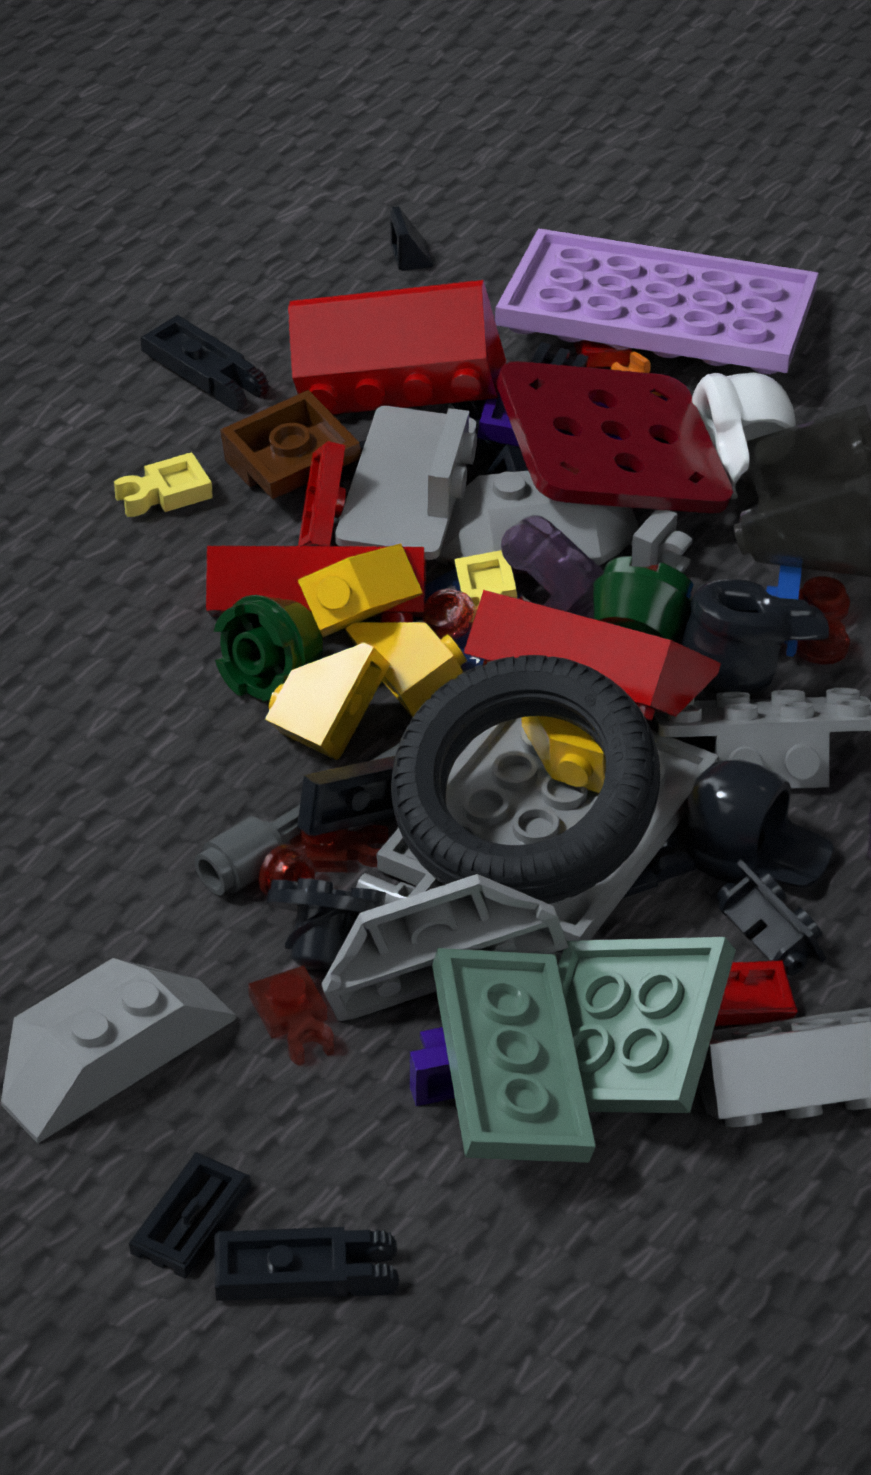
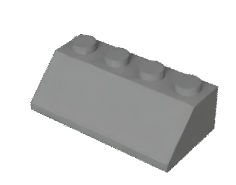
[698,1007,871,1127]

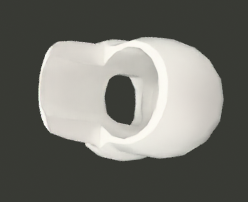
[692,373,797,499]

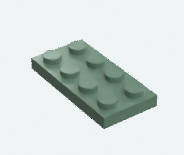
[432,948,596,1163]

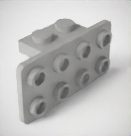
[335,406,477,560]
[652,688,871,788]

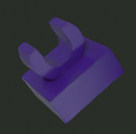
[410,1027,455,1106]

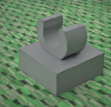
[631,509,692,573]

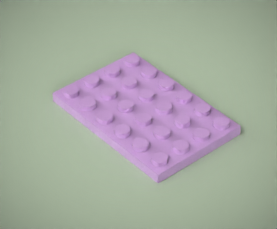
[495,228,818,374]

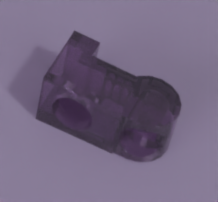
[501,515,604,612]

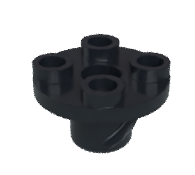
[266,878,386,971]

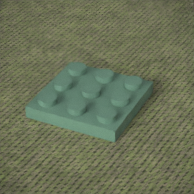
[558,937,736,1113]

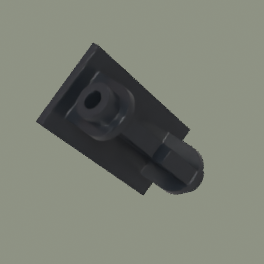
[717,860,827,976]

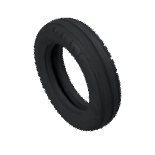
[391,655,660,904]

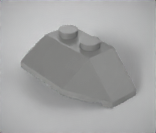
[435,471,639,575]
[322,874,569,1021]
[1,958,236,1143]

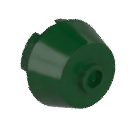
[593,556,694,643]
[214,595,323,702]

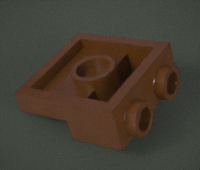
[220,390,361,500]

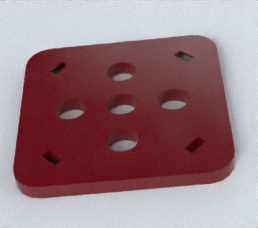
[497,361,733,514]

